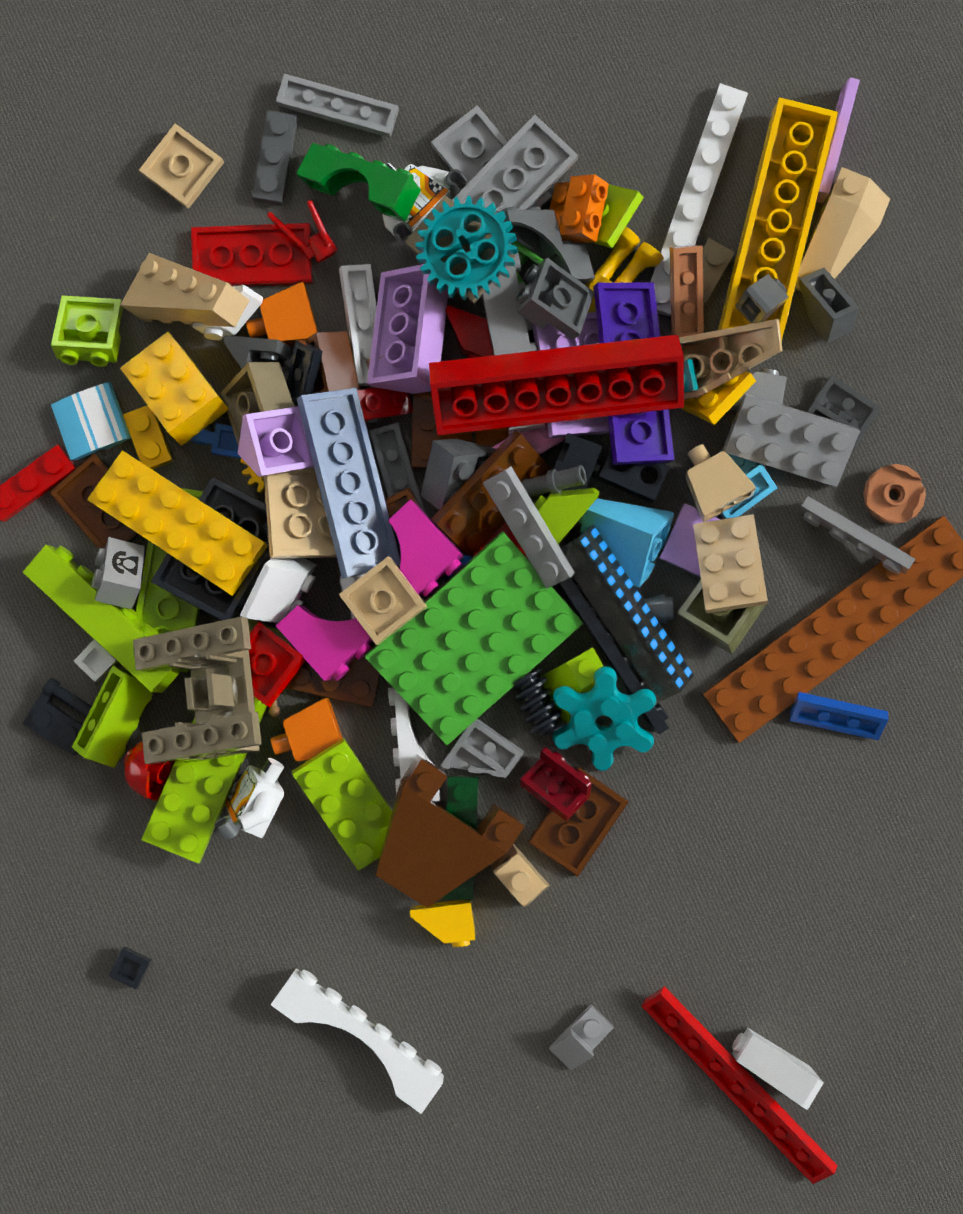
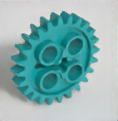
[415,196,518,300]

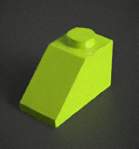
[534,488,599,544]

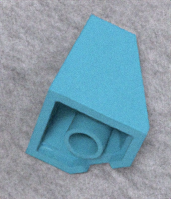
[579,498,674,588]

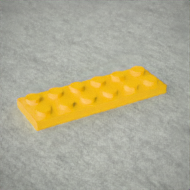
[87,450,268,596]

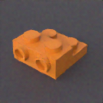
[549,174,609,243]

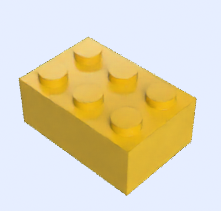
[120,331,229,446]

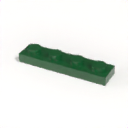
[443,776,479,900]

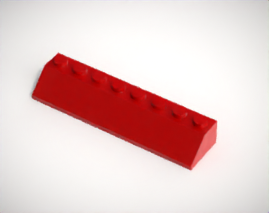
[429,335,684,435]

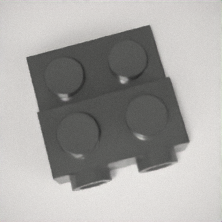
[516,257,594,340]

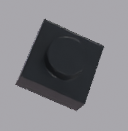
[109,947,152,989]

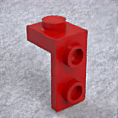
[357,388,413,422]

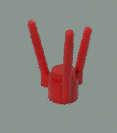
[267,200,338,263]

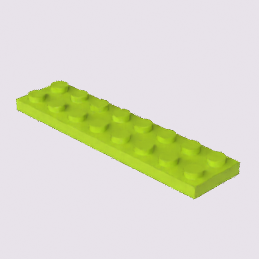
[141,619,293,863]

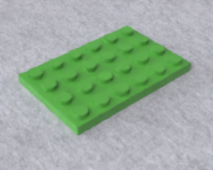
[364,532,583,745]

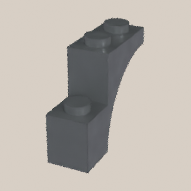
[501,206,595,285]

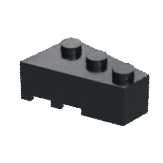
[543,433,602,538]

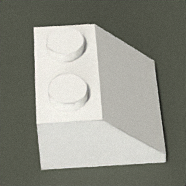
[240,558,316,623]

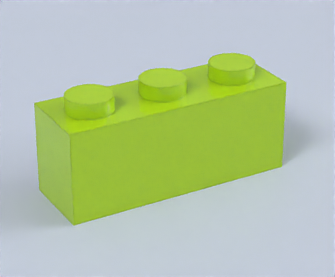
[72,665,153,768]

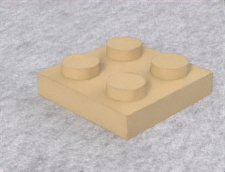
[139,124,224,209]
[339,556,427,645]

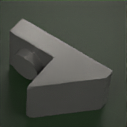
[224,336,292,369]

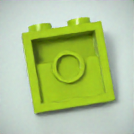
[51,295,123,367]

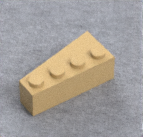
[120,253,250,327]

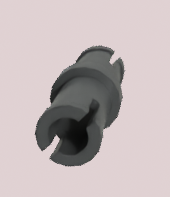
[522,465,587,498]

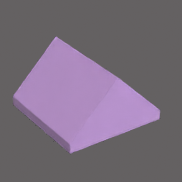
[238,406,314,477]

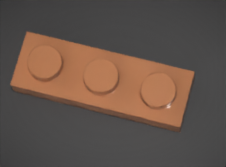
[669,245,704,338]

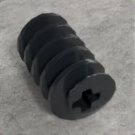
[510,669,567,736]

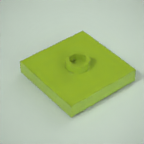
[591,184,644,248]

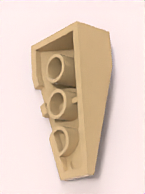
[795,167,890,292]
[679,319,783,399]

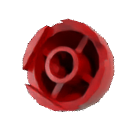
[124,741,176,801]

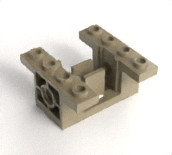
[133,617,262,764]

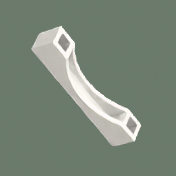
[388,688,440,801]
[271,968,444,1114]

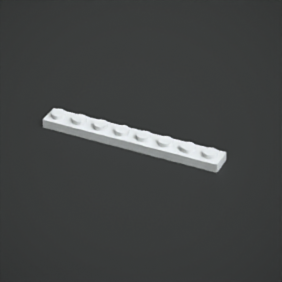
[651,83,748,317]

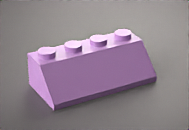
[367,264,448,394]

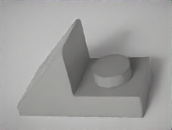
[549,1004,614,1070]

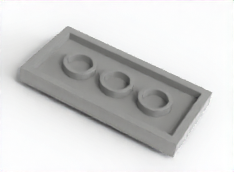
[431,105,552,208]
[452,114,578,225]
[723,393,860,487]

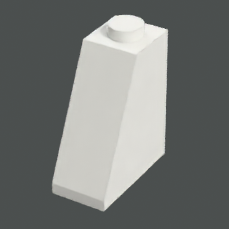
[732,1027,824,1110]

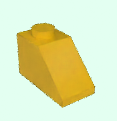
[410,900,475,947]

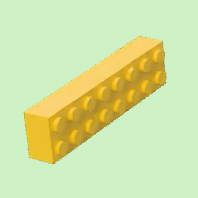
[718,97,838,342]

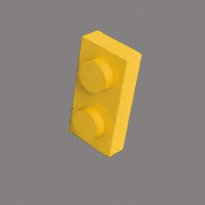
[123,405,174,469]

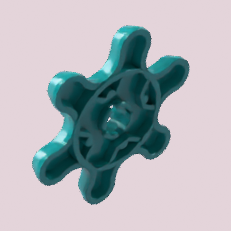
[552,666,656,771]

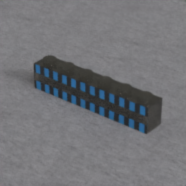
[560,525,694,702]

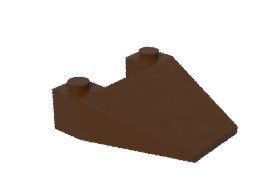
[375,754,525,908]

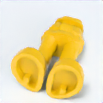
[585,227,664,313]

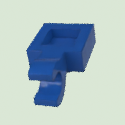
[191,423,242,459]

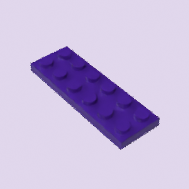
[593,282,674,465]

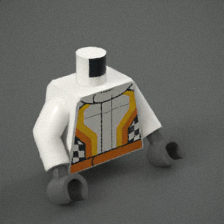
[382,163,468,246]
[214,758,284,839]

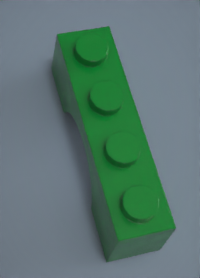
[296,142,421,222]

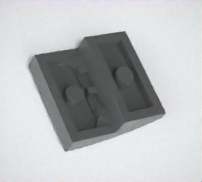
[806,374,882,453]

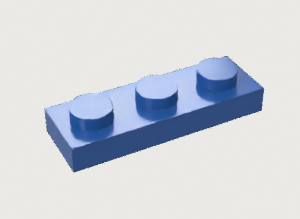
[790,692,889,740]

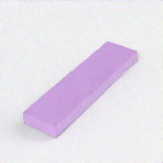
[816,77,860,203]

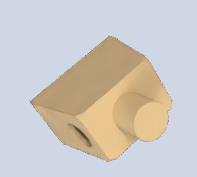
[686,444,756,522]
[490,844,550,907]

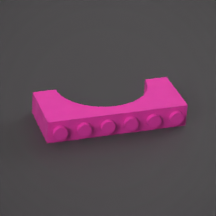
[276,499,465,681]

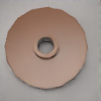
[863,464,926,525]

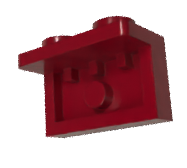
[520,747,592,821]

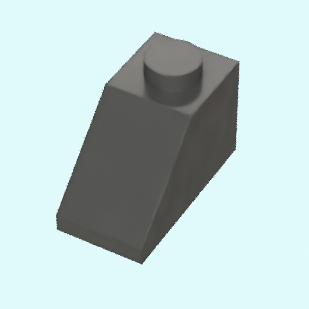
[798,267,859,343]
[735,274,788,324]

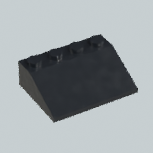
[151,477,270,621]

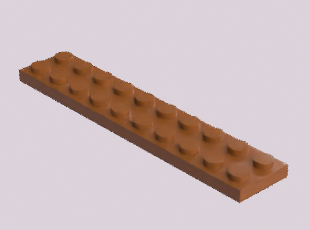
[702,516,963,743]

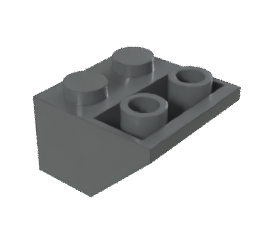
[421,439,496,510]

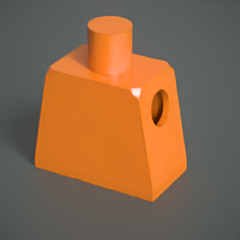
[246,282,318,347]
[270,698,343,762]

